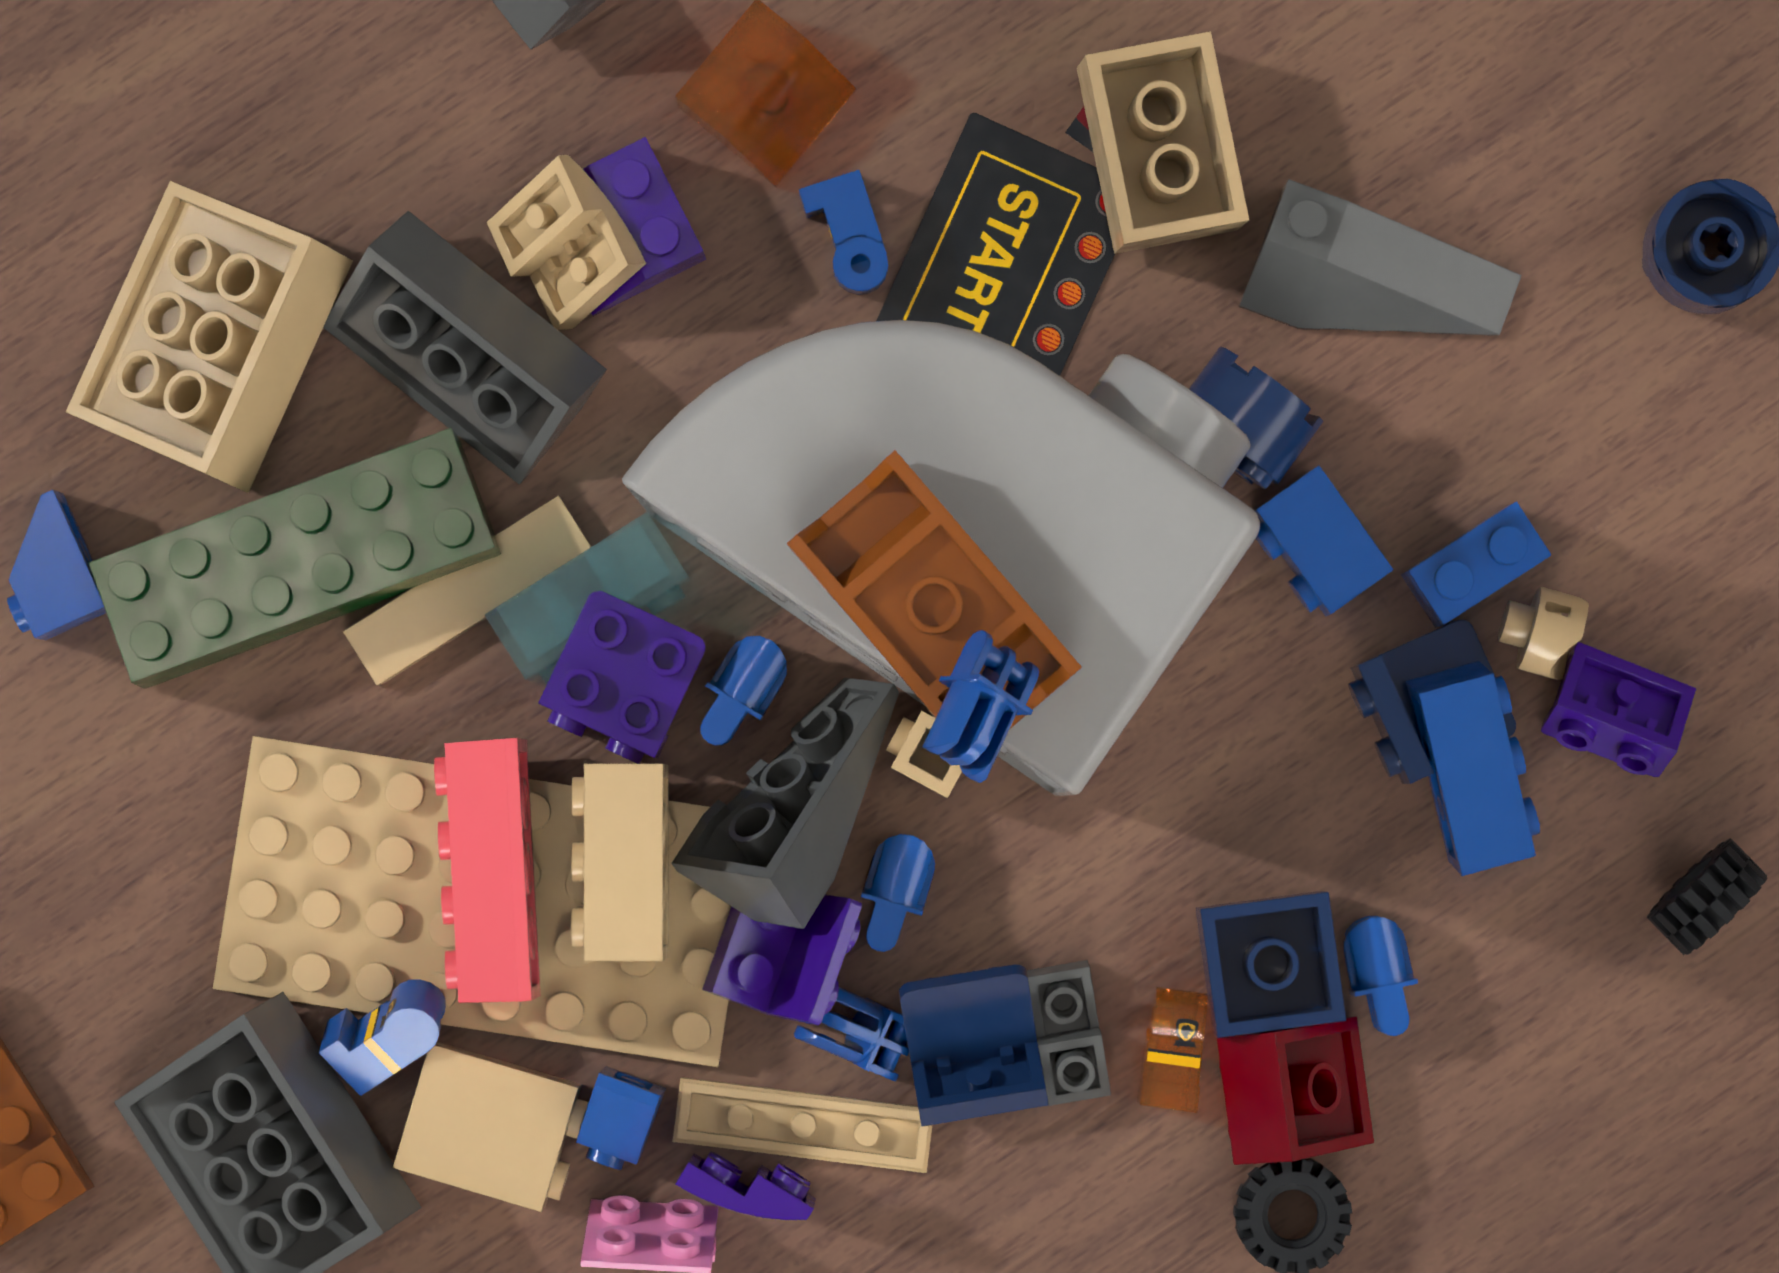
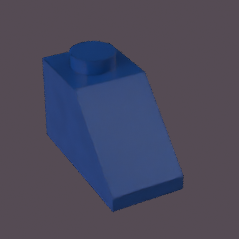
[7,490,106,640]
[576,1066,666,1170]

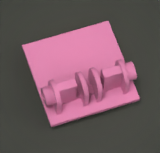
[581,1196,718,1273]

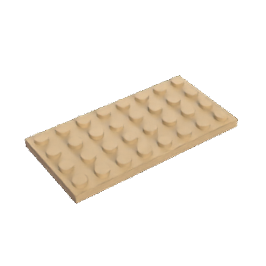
[213,736,731,1067]

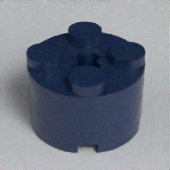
[1642,179,1779,314]
[1189,347,1323,489]

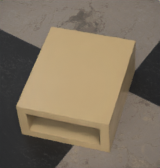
[393,1041,589,1212]

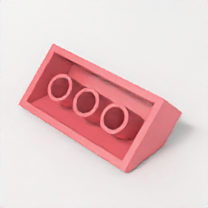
[434,738,541,1003]

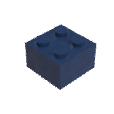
[1196,891,1346,1038]

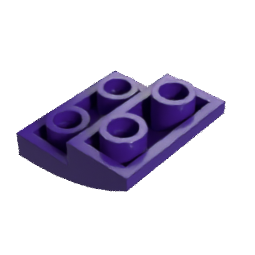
[675,1151,816,1220]

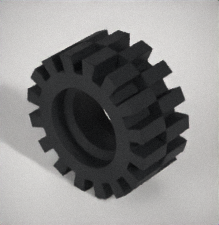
[1647,838,1767,955]
[1233,1158,1353,1273]

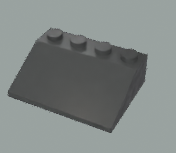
[114,991,422,1273]

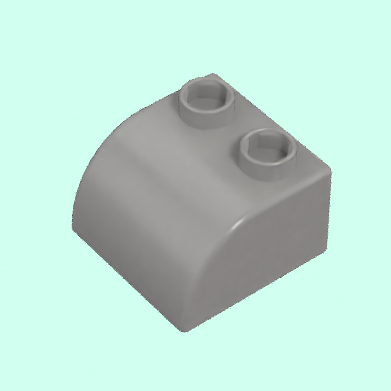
[622,320,1260,796]

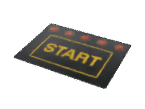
[876,113,1115,376]

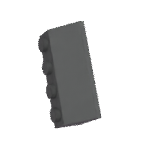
[323,211,607,485]

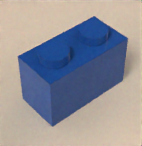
[1255,466,1394,617]
[1401,501,1551,628]

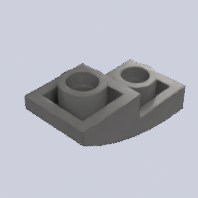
[1026,960,1111,1106]

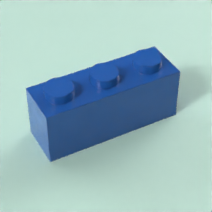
[1406,661,1540,876]

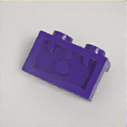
[1541,642,1696,777]

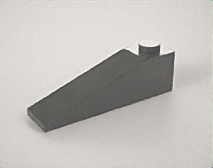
[1239,179,1522,336]
[671,678,899,929]

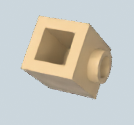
[886,711,962,798]

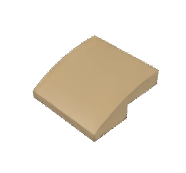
[487,155,646,330]

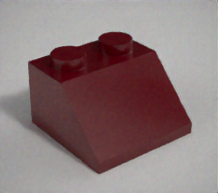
[1216,1016,1374,1165]

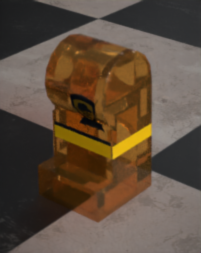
[1137,986,1208,1113]

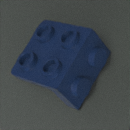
[1348,620,1516,784]
[899,964,1048,1127]

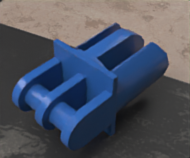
[923,630,1039,783]
[700,636,787,746]
[861,834,935,952]
[1343,916,1418,1036]
[794,987,909,1082]

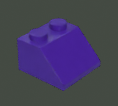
[583,137,706,317]

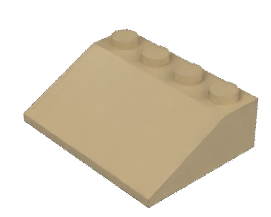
[66,181,353,493]

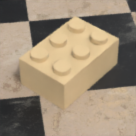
[1077,31,1249,254]
[571,764,669,961]

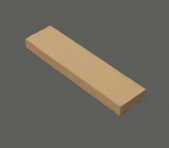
[343,495,594,686]
[672,1077,932,1173]

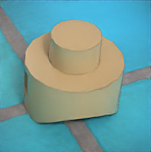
[1498,587,1589,680]

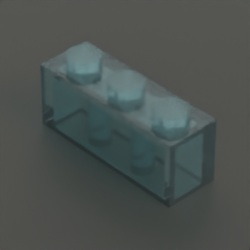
[485,512,691,685]

